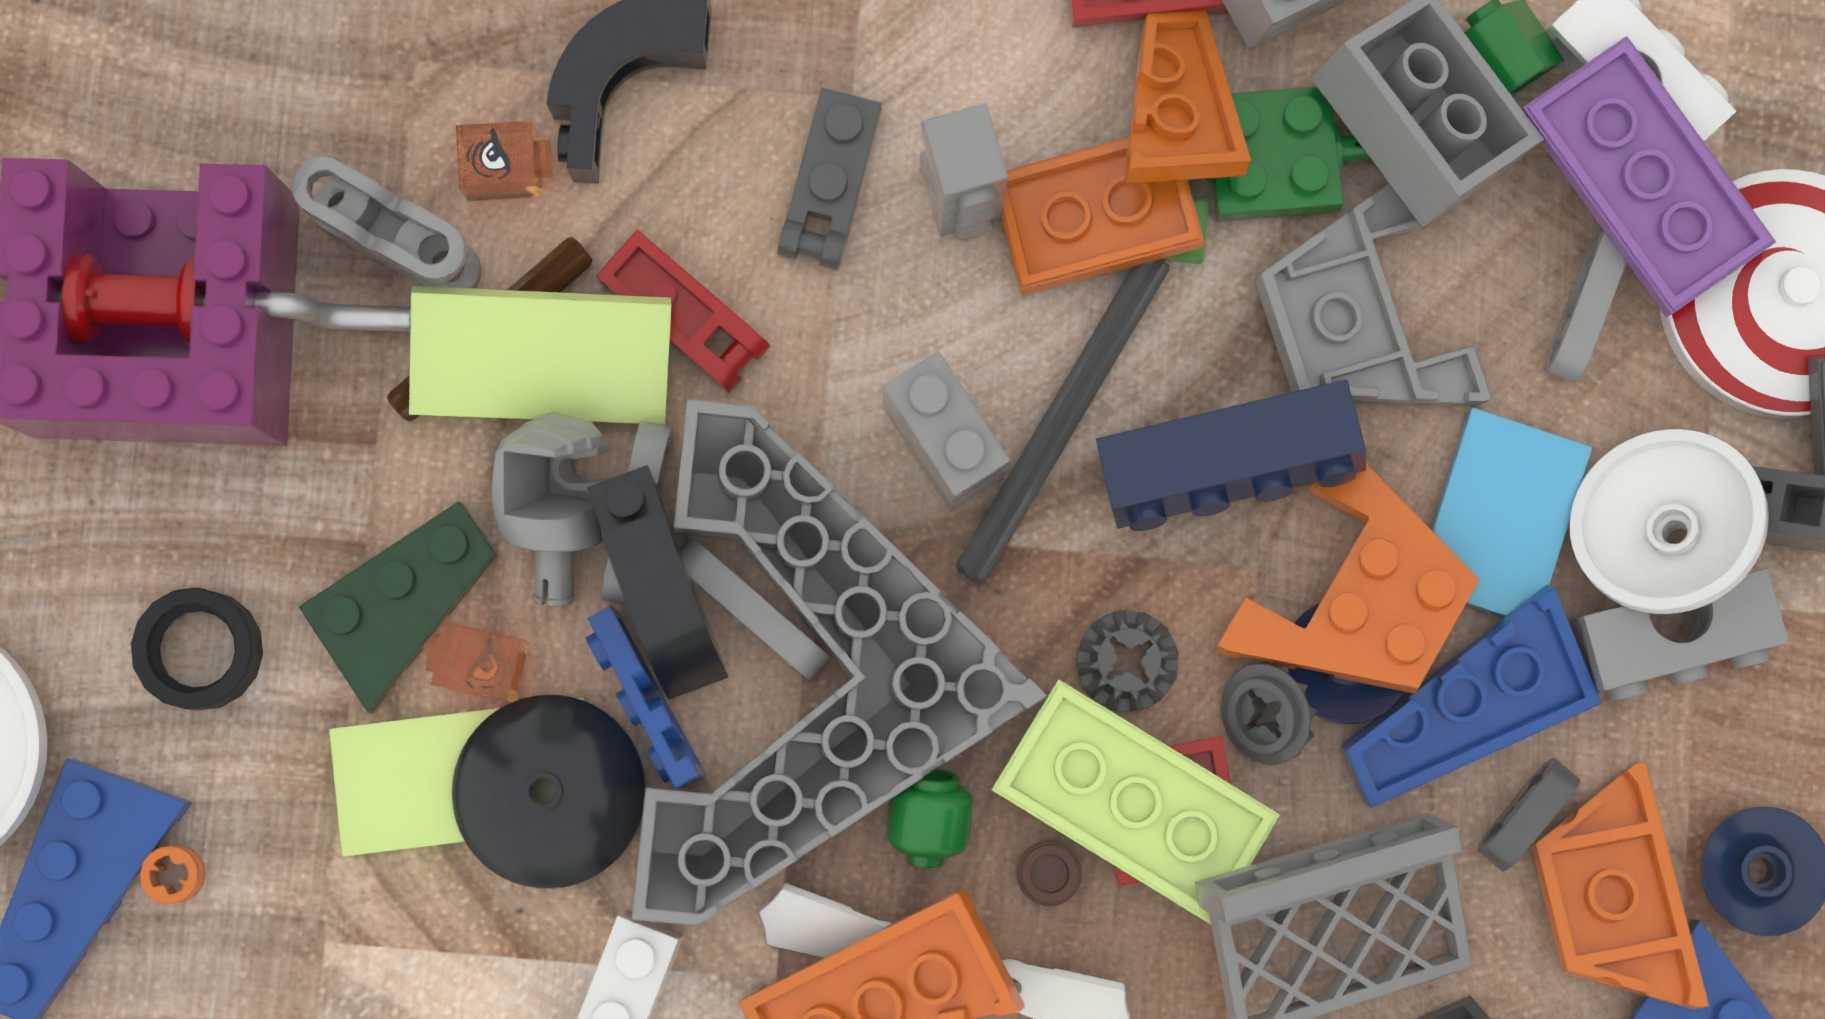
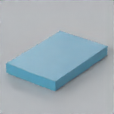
[1430,407,1592,618]

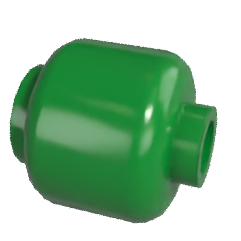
[886,769,973,868]

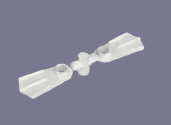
[759,883,1130,1019]

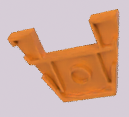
[1217,463,1480,694]

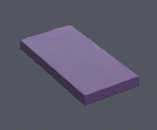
[1522,36,1776,317]

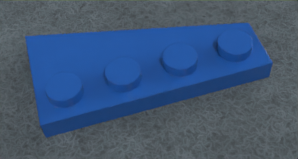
[1341,585,1602,808]
[0,758,192,1019]

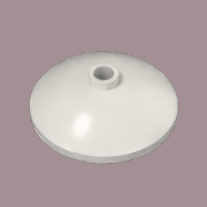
[1570,429,1769,614]

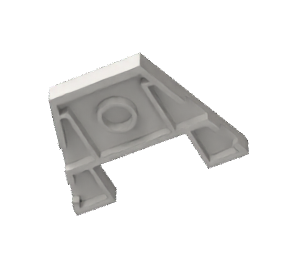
[1254,183,1492,406]

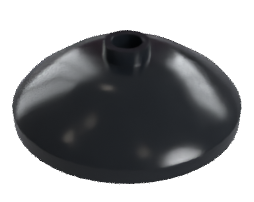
[452,695,646,889]

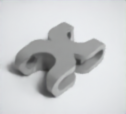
[292,156,482,289]

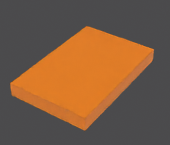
[1001,137,1205,296]

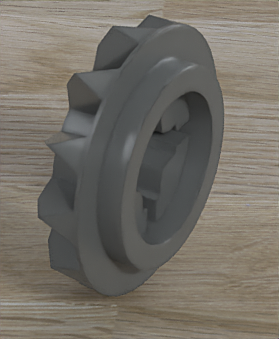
[1077,610,1179,712]
[1221,661,1317,765]

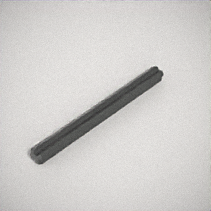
[957,259,1169,583]

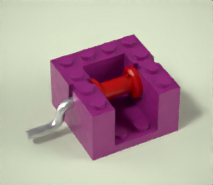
[0,157,411,446]

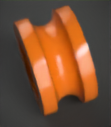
[140,845,206,904]

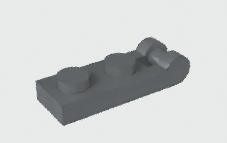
[777,87,882,270]

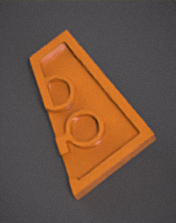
[1124,10,1251,184]

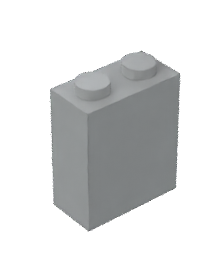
[883,351,1010,512]

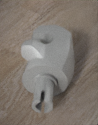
[492,412,613,606]

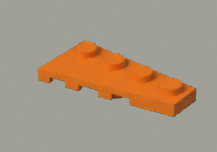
[738,888,1025,1019]

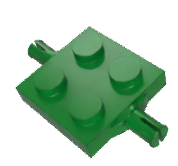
[1205,87,1371,222]

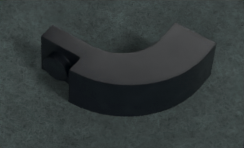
[546,0,712,184]
[587,465,729,700]

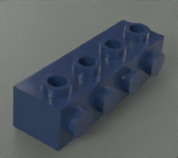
[1096,379,1366,531]

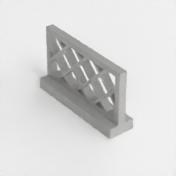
[1195,813,1472,1019]

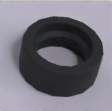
[131,587,263,711]

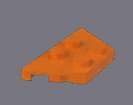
[1531,761,1709,1009]

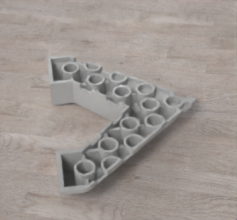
[632,399,1047,926]

